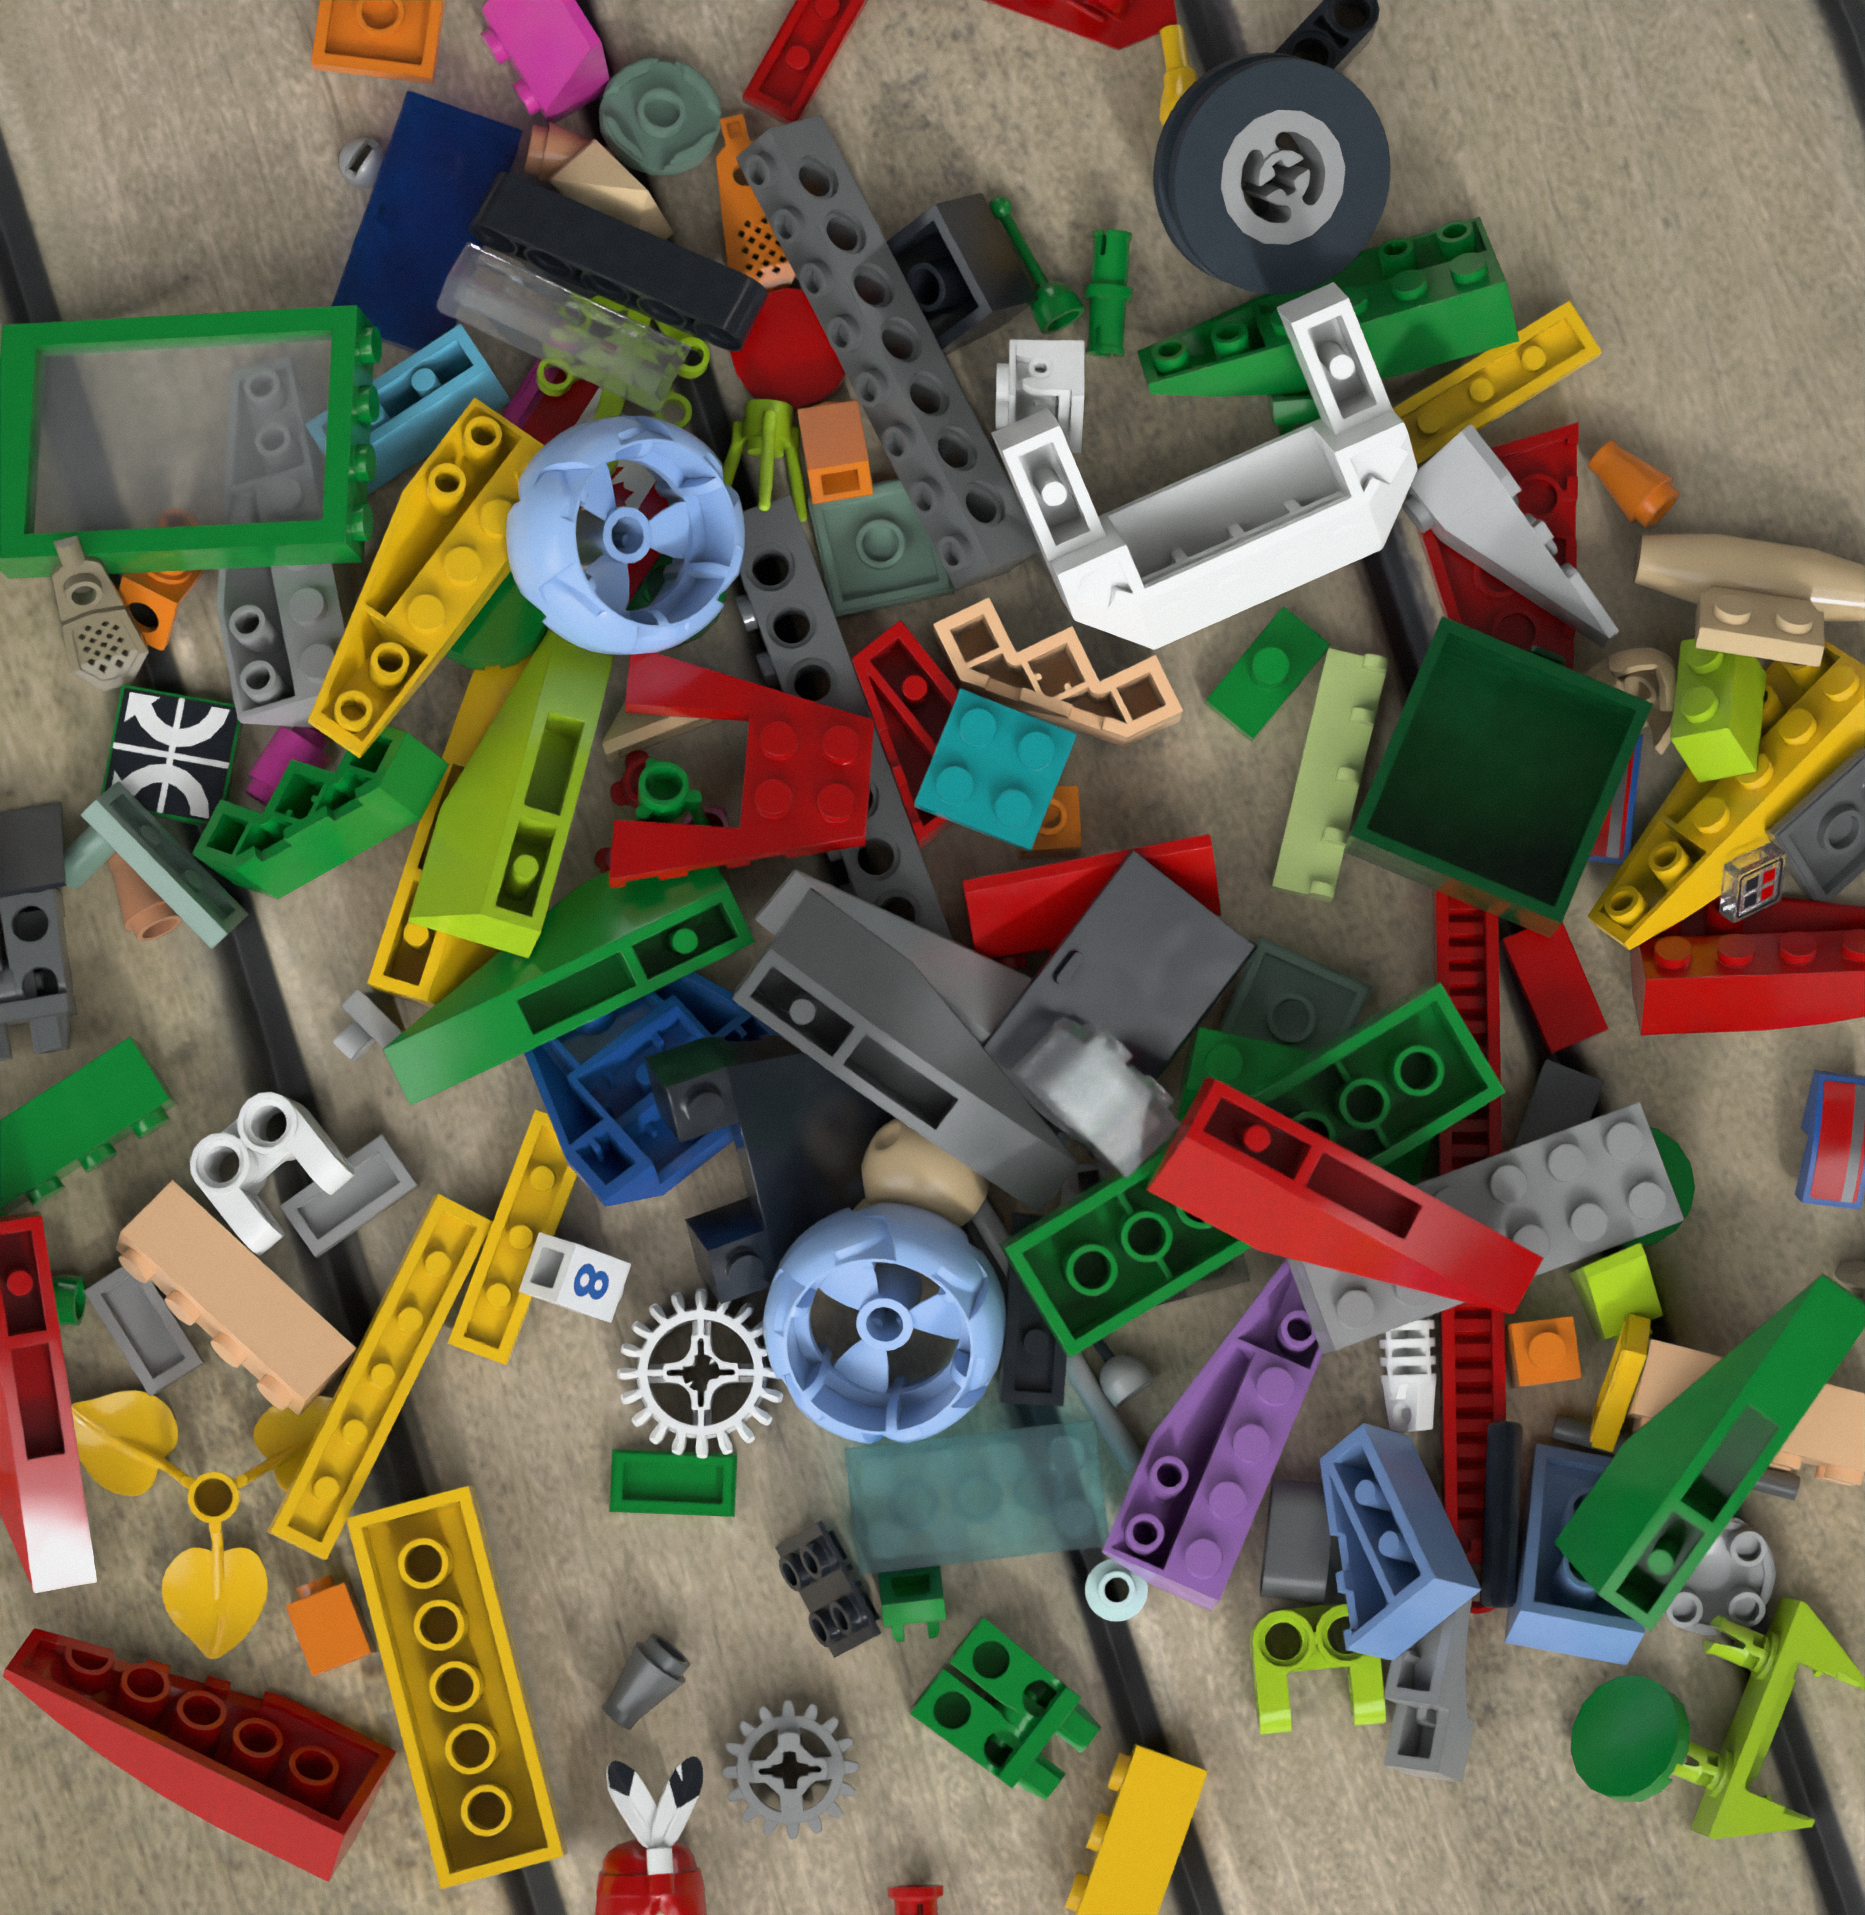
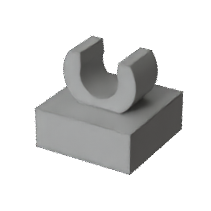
[333,989,402,1063]

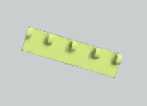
[1271,648,1389,903]

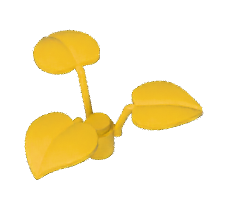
[71,1390,333,1659]

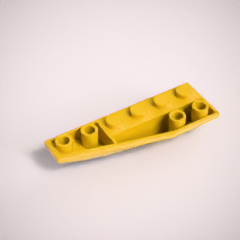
[367,652,534,1008]

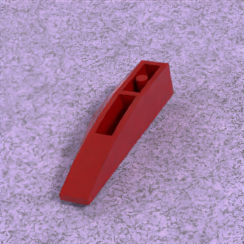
[1630,893,1865,1035]
[1146,1076,1544,1314]
[0,1211,97,1593]

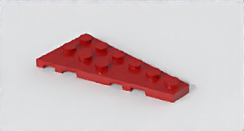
[1416,422,1579,671]

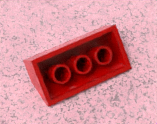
[962,834,1221,970]

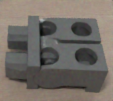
[0,888,78,1061]

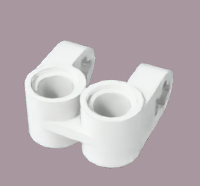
[190,1092,356,1256]

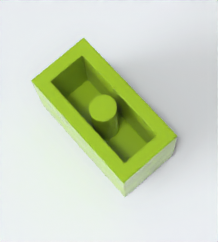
[1670,638,1767,783]

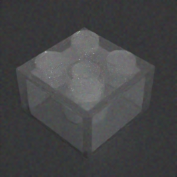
[1011,1016,1181,1178]

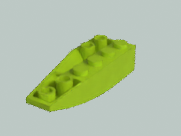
[408,629,614,958]

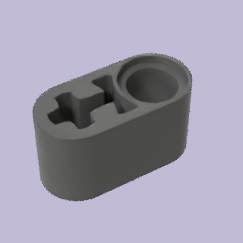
[1260,1478,1332,1604]

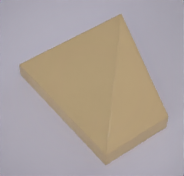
[548,139,673,240]
[601,701,720,763]

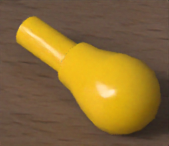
[1159,25,1198,127]

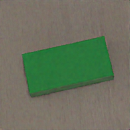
[609,1449,738,1517]

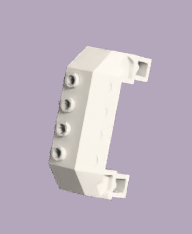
[991,282,1418,650]

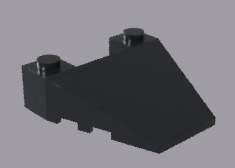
[644,1035,895,1304]

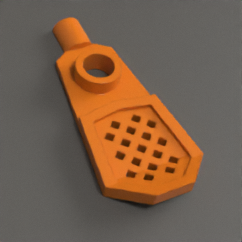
[716,114,797,293]

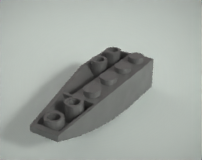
[732,887,1078,1214]

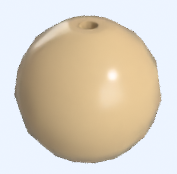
[861,1118,990,1227]

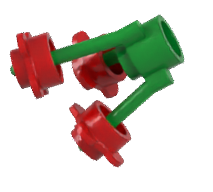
[594,750,732,874]

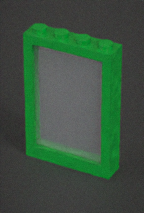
[0,305,382,579]

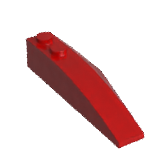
[3,1628,397,1882]

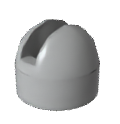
[338,137,389,189]

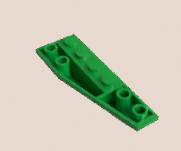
[1137,217,1519,397]
[1554,1273,1865,1631]

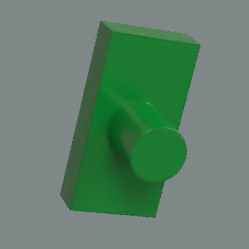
[1204,606,1331,742]

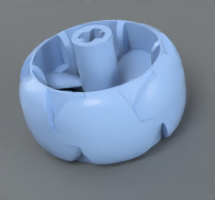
[506,416,745,655]
[763,1202,1006,1444]

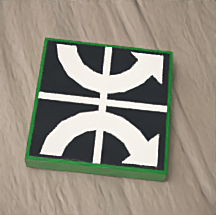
[101,685,243,826]

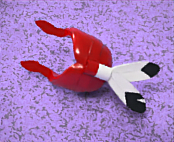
[595,1756,707,1915]

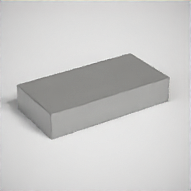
[280,1134,419,1258]
[84,1266,205,1396]

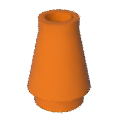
[1588,440,1680,529]

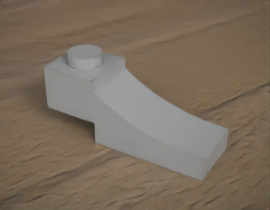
[1384,1598,1474,1783]

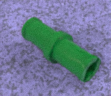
[1084,229,1133,357]

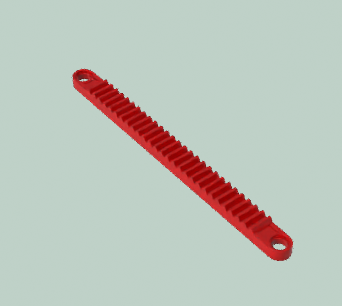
[1432,889,1506,1614]

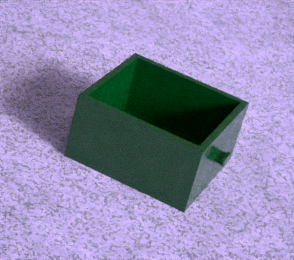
[1343,616,1653,938]

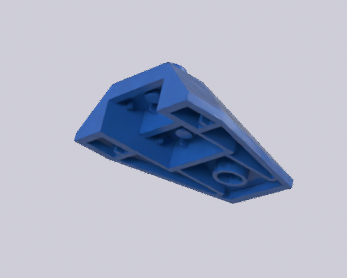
[524,972,787,1207]

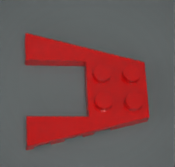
[609,653,874,888]

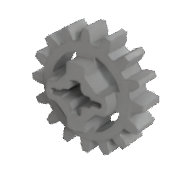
[722,1700,859,1839]

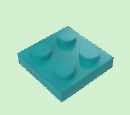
[914,688,1077,853]

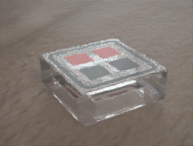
[1719,842,1786,923]

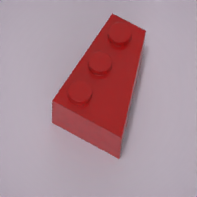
[852,620,959,850]

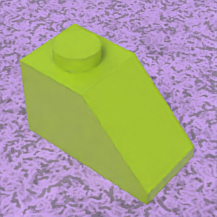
[1569,1243,1663,1342]

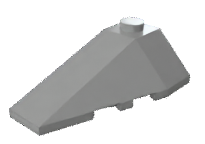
[1402,424,1619,648]

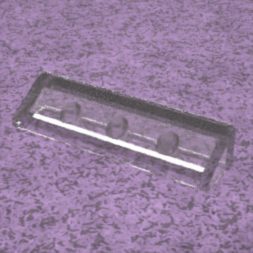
[437,242,691,413]

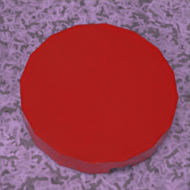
[730,288,847,412]

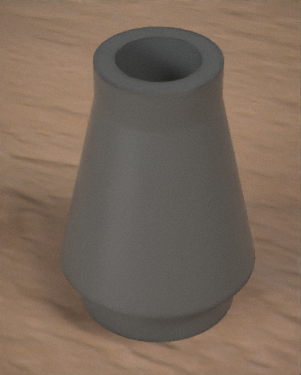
[602,1634,690,1730]

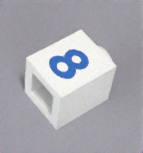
[518,1232,631,1323]

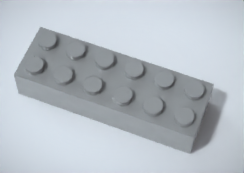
[1286,1102,1684,1354]

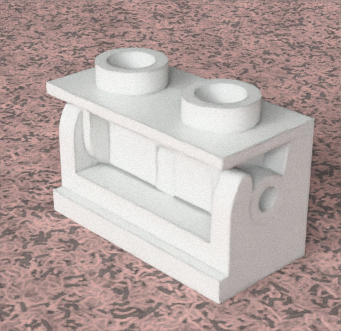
[996,340,1084,453]

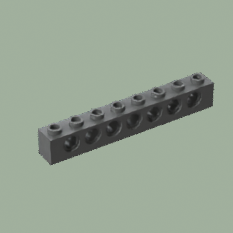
[736,115,1040,591]
[735,495,953,941]

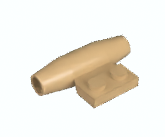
[1633,534,1865,667]

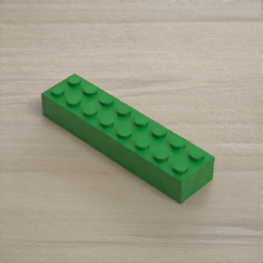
[999,982,1506,1358]

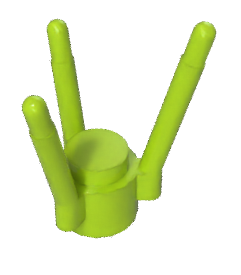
[723,399,808,522]

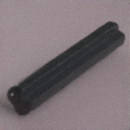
[1480,1421,1523,1608]

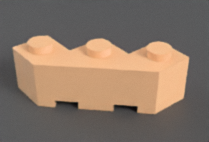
[933,598,1183,748]

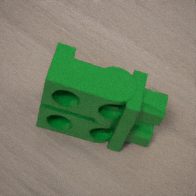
[908,1615,1102,1800]

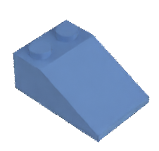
[1504,1443,1645,1665]

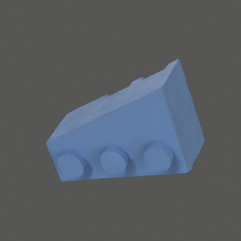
[1320,1423,1482,1661]

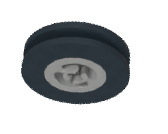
[1153,52,1391,295]

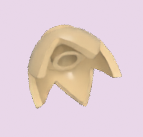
[1584,648,1678,755]

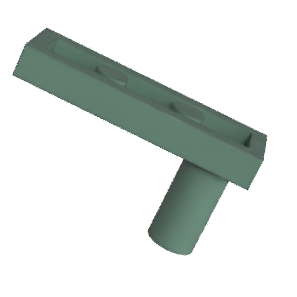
[65,781,249,949]

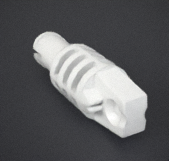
[1379,1315,1437,1432]

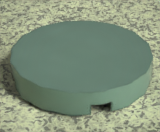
[599,58,721,176]

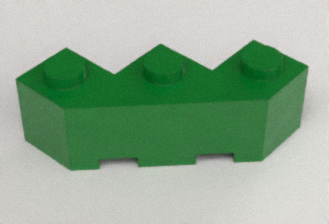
[192,726,449,899]

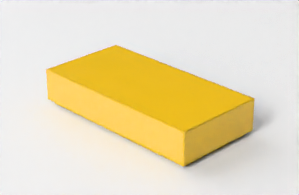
[1589,1313,1651,1452]

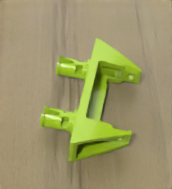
[1672,1596,1865,1839]

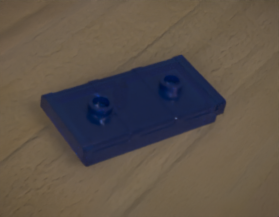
[330,91,523,354]

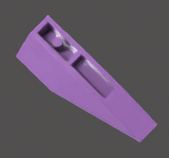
[1102,1259,1323,1611]

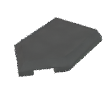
[1766,747,1865,902]

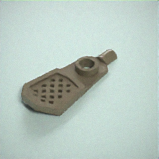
[51,535,149,692]

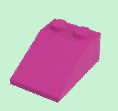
[480,0,610,124]

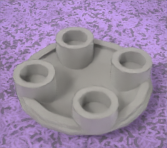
[1665,1517,1776,1636]

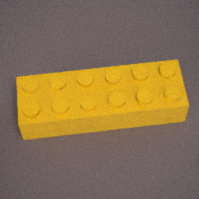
[346,1486,569,1890]

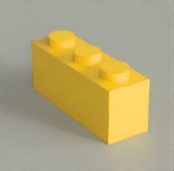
[1064,1744,1208,1915]

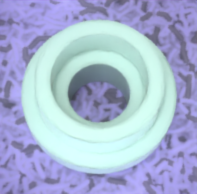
[1085,1559,1148,1621]

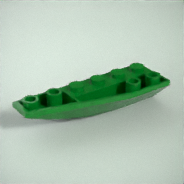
[382,866,755,1106]

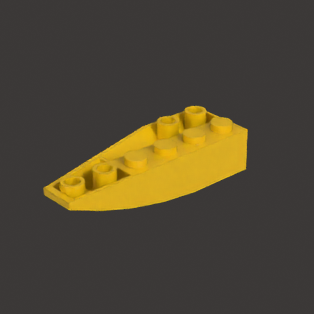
[308,397,544,758]
[1587,640,1865,950]

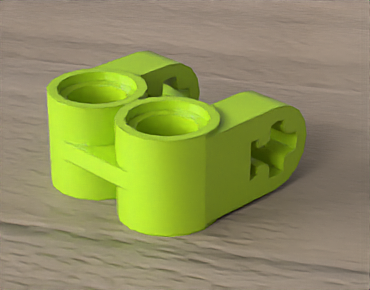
[1249,1603,1386,1735]

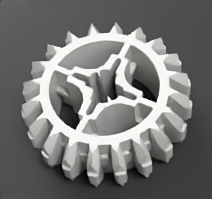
[617,1289,783,1458]

